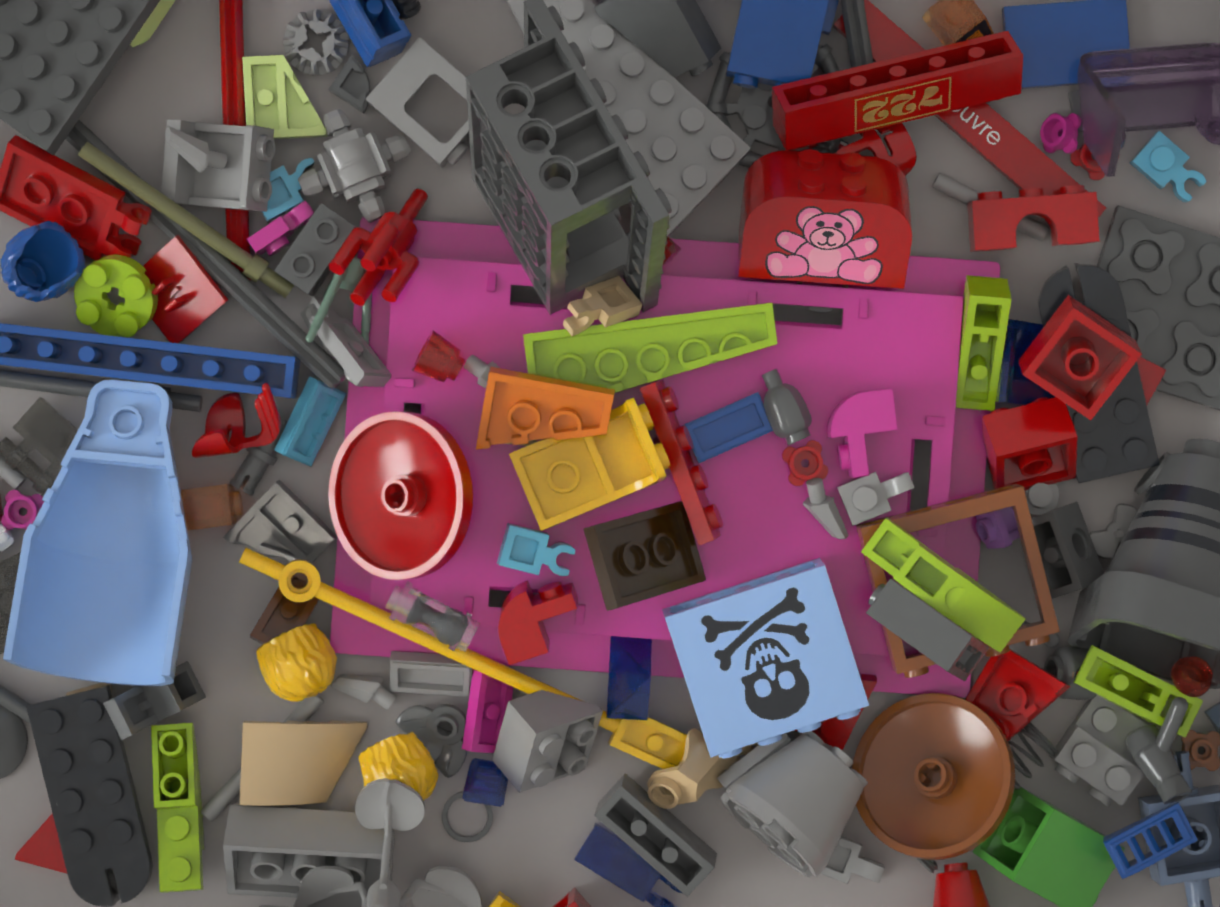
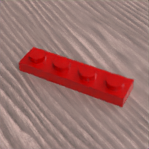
[640,380,723,545]

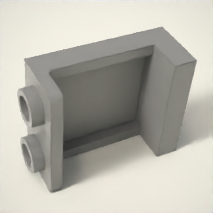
[161,119,275,212]

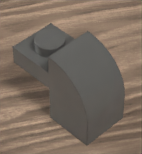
[103,661,206,740]

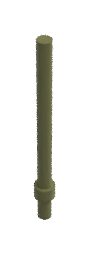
[78,142,294,298]

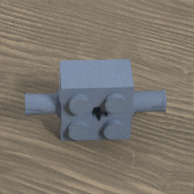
[1138,751,1220,907]

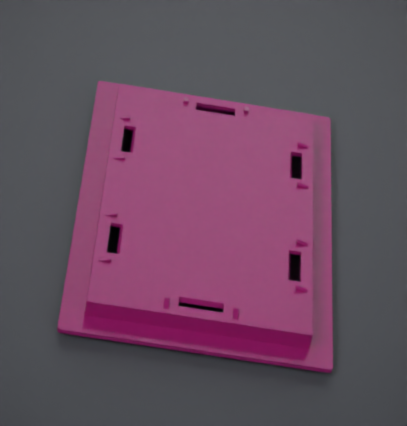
[330,217,1000,698]

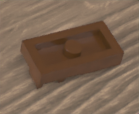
[250,573,320,645]

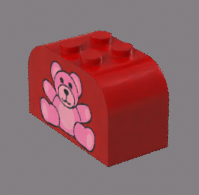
[738,149,912,289]

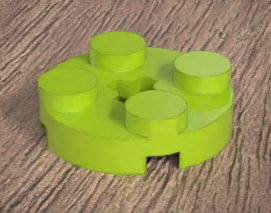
[74,255,158,338]

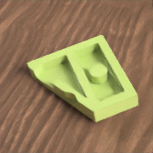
[242,55,327,139]

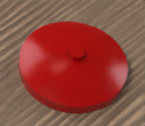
[328,411,473,580]

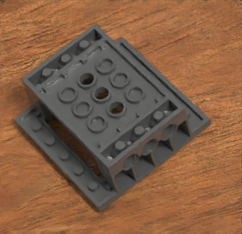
[466,0,672,315]

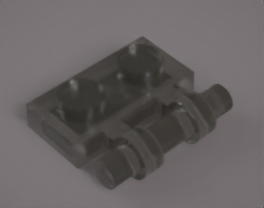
[0,397,78,496]

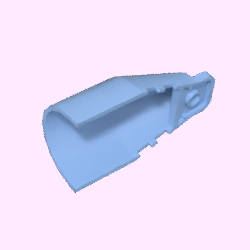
[3,380,192,686]

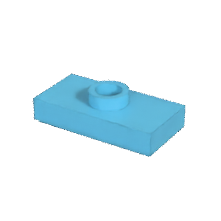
[274,376,347,467]

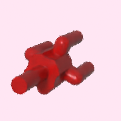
[329,189,428,306]

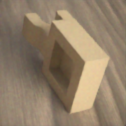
[563,276,642,336]

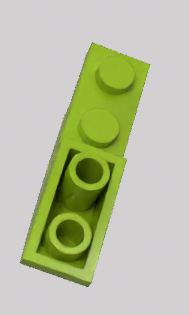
[861,518,1026,653]
[151,723,205,893]

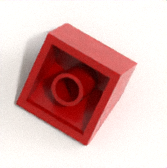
[982,397,1078,491]

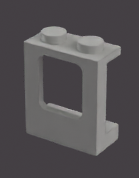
[366,37,469,168]

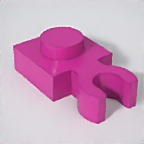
[247,201,314,256]

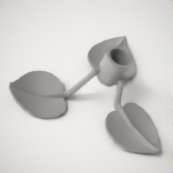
[293,778,482,907]

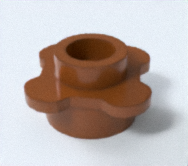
[1181,729,1220,771]

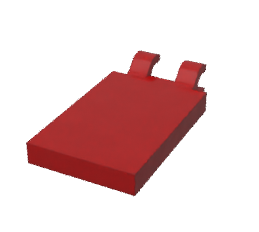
[0,135,152,260]

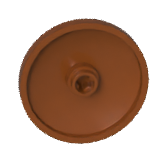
[852,693,1015,860]

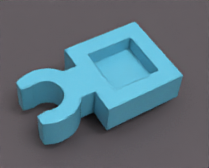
[1130,131,1207,202]
[261,158,315,222]
[497,523,576,576]

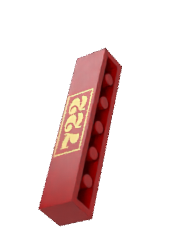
[772,31,1023,151]

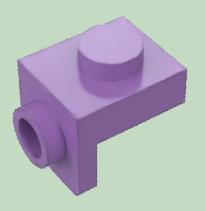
[976,506,1020,549]

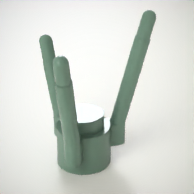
[306,257,372,345]

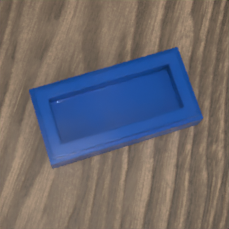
[682,392,773,464]

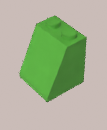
[973,786,1125,907]

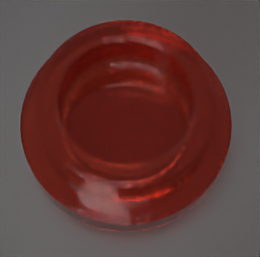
[1171,656,1213,697]

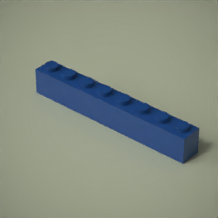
[0,323,301,399]

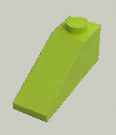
[956,275,1012,411]
[1074,645,1203,738]

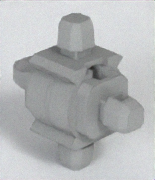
[298,109,411,222]

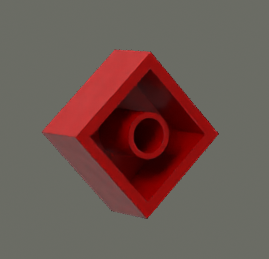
[1019,295,1142,420]

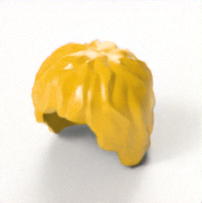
[256,623,337,702]
[358,732,438,801]

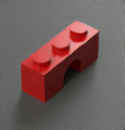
[967,185,1100,252]

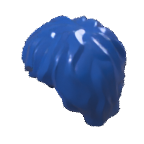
[1,221,85,302]

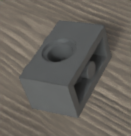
[1031,502,1104,599]

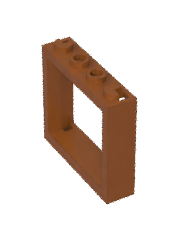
[856,484,1060,678]

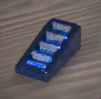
[462,758,509,807]

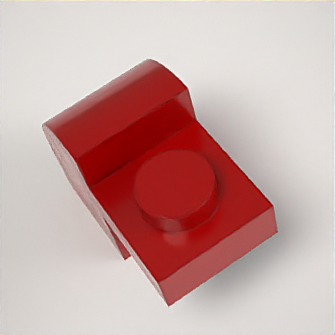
[498,580,578,666]

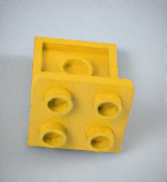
[509,397,671,531]

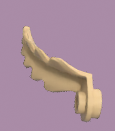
[647,728,758,809]

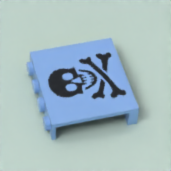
[662,558,869,759]

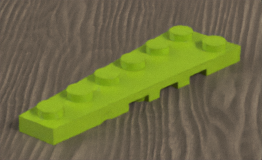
[523,303,777,393]

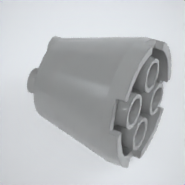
[721,731,868,878]

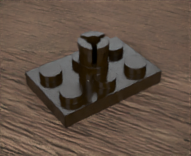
[583,501,706,611]

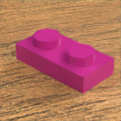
[462,669,514,753]

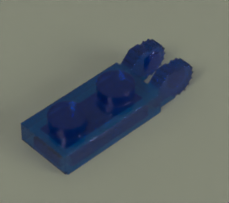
[574,823,682,907]

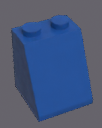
[726,0,829,89]

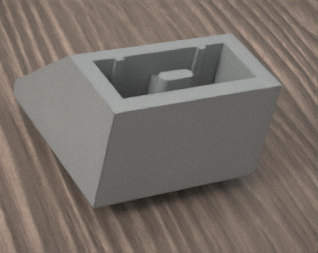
[492,690,603,793]

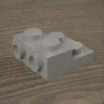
[1049,695,1147,807]

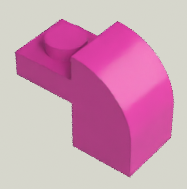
[827,388,898,478]

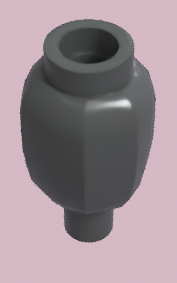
[761,369,812,445]

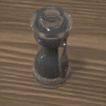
[385,581,480,652]

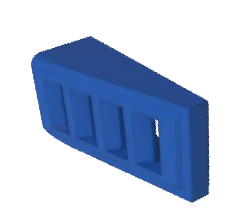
[1103,802,1198,879]

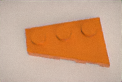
[475,367,615,450]

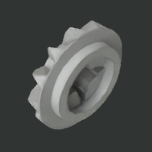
[282,9,349,75]

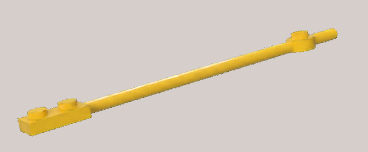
[239,547,687,769]

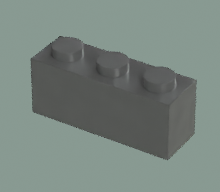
[594,773,717,897]

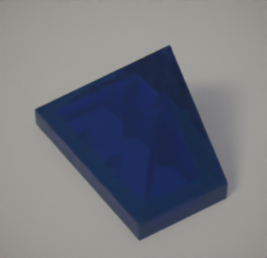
[606,636,652,721]

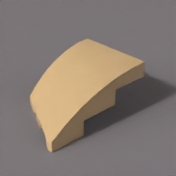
[240,720,368,806]

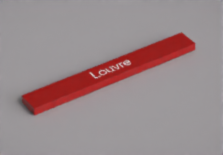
[832,0,1107,218]

